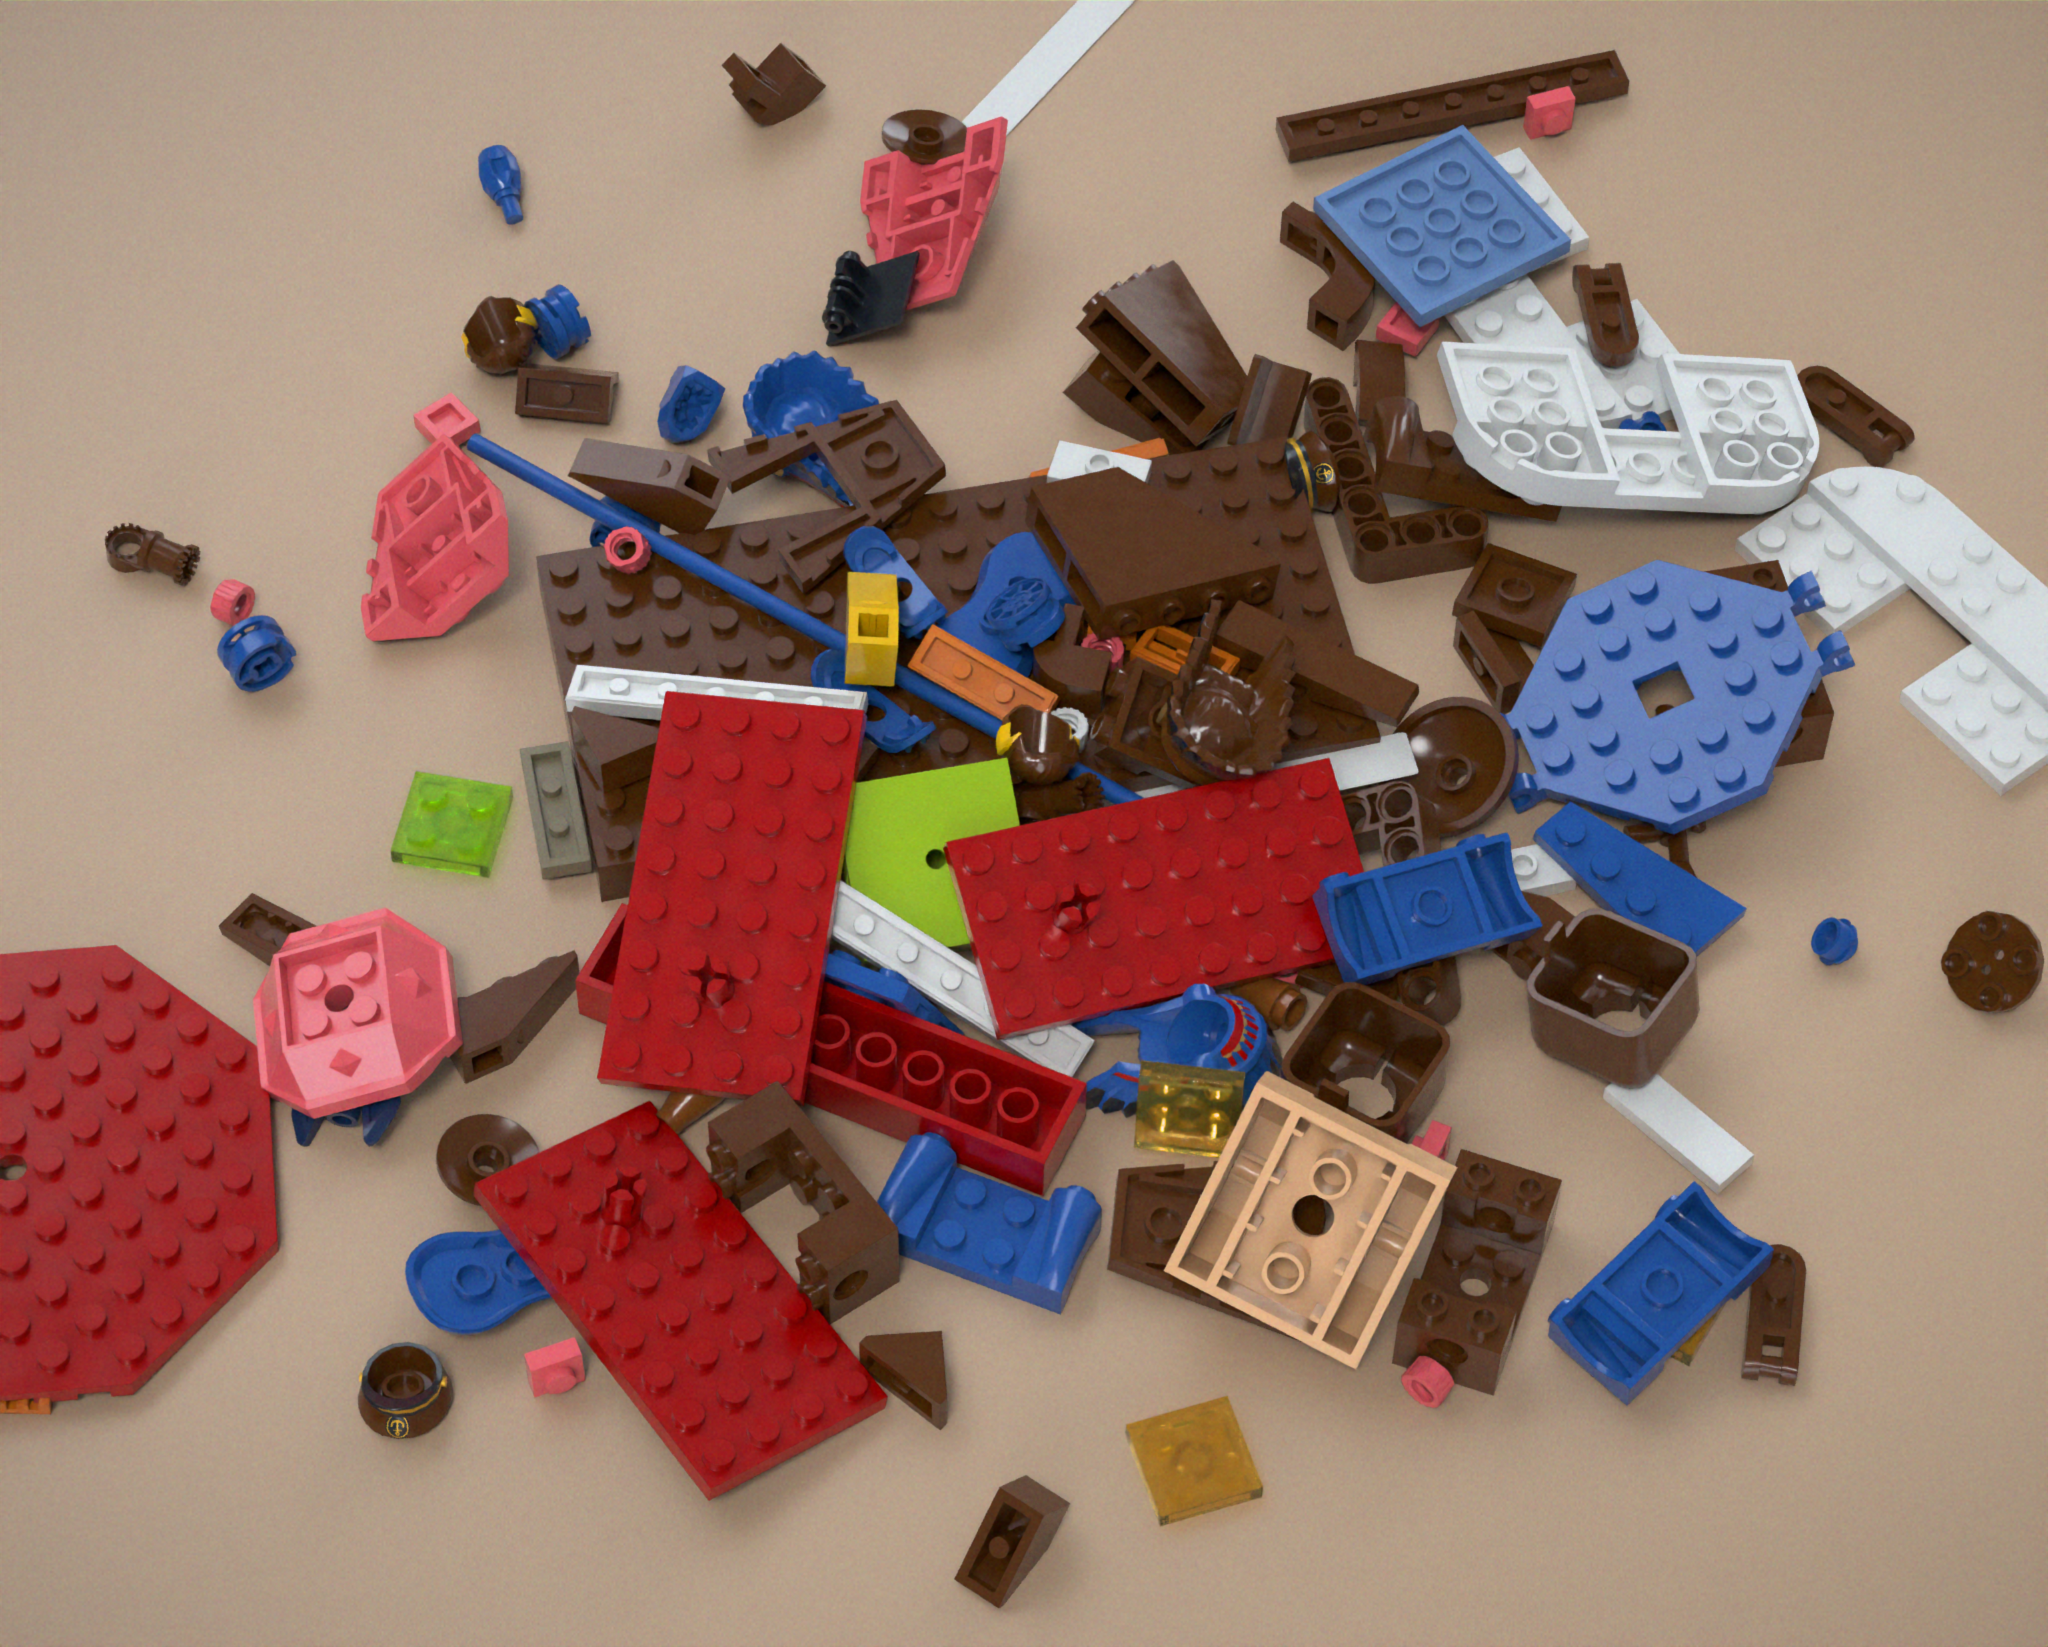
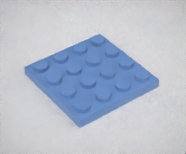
[1313,125,1571,327]

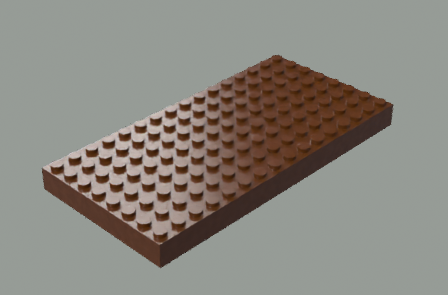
[536,437,1381,902]

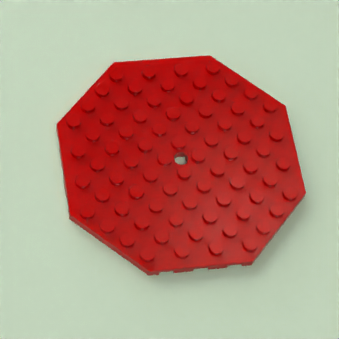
[0,945,279,1404]

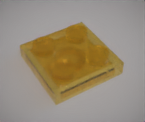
[1134,1060,1245,1160]
[1125,1396,1263,1527]

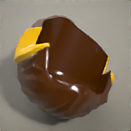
[461,296,538,374]
[996,704,1080,786]

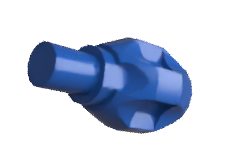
[478,145,523,225]

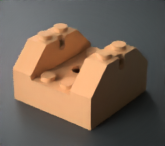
[1164,1071,1458,1369]

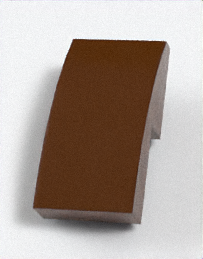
[1353,339,1405,427]

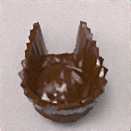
[1156,599,1296,785]

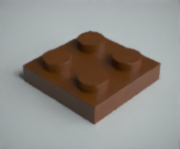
[1452,543,1577,647]

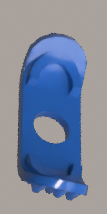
[843,526,948,639]
[810,649,936,753]

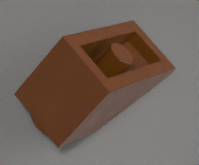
[954,1475,1070,1608]

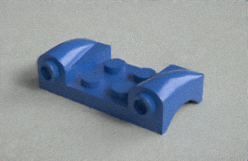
[1312,832,1542,985]
[877,1132,1102,1315]
[1548,1181,1774,1406]

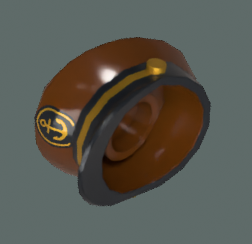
[1284,431,1341,513]
[358,1342,452,1439]

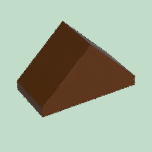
[571,706,659,794]
[859,1331,947,1430]

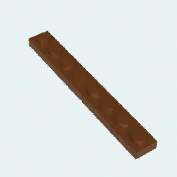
[1275,50,1630,162]

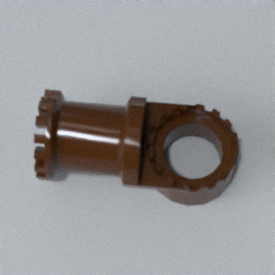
[105,523,201,586]
[1014,772,1105,825]

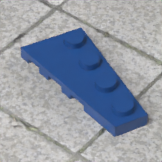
[1533,801,1747,957]

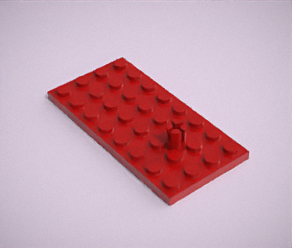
[597,691,867,1106]
[943,758,1364,1040]
[473,1100,888,1501]

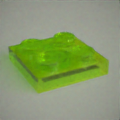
[390,771,513,878]

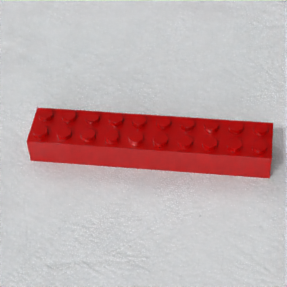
[575,903,1087,1196]

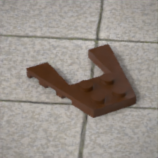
[707,400,946,594]
[1107,1161,1301,1342]

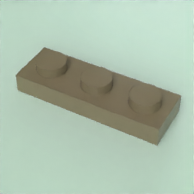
[520,741,592,880]

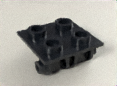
[822,251,920,347]

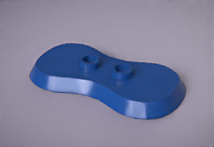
[935,532,1076,678]
[405,1230,553,1335]

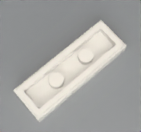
[1603,1074,1754,1195]

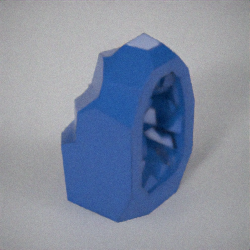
[657,365,726,443]

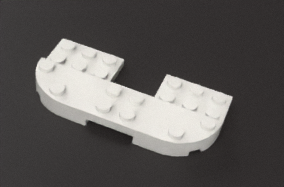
[1444,147,1680,429]
[1437,342,1819,515]
[1735,466,2048,796]

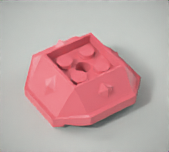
[253,907,463,1119]

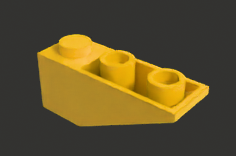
[845,572,899,686]

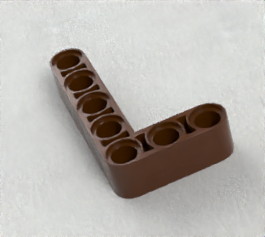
[1303,377,1489,584]
[1341,781,1461,1025]

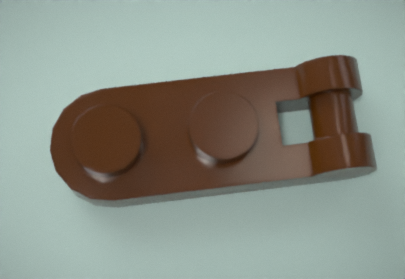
[1572,263,1639,367]
[1797,365,1915,468]
[1741,1244,1806,1386]

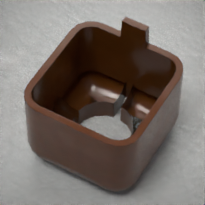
[1527,908,1700,1089]
[1281,982,1450,1144]

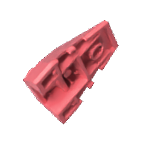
[860,116,1008,310]
[361,434,509,641]

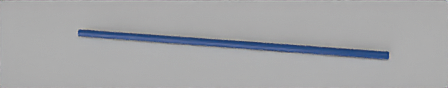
[467,433,1144,805]

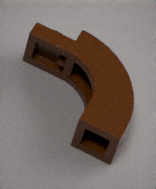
[1280,201,1375,351]

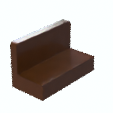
[1227,354,1312,446]
[515,364,619,423]
[1453,610,1534,714]

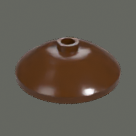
[1378,697,1519,837]

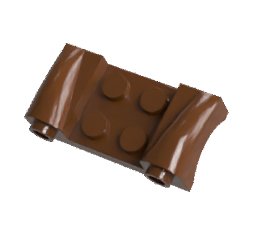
[1363,396,1562,522]

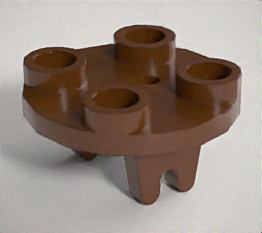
[1941,911,2044,1013]

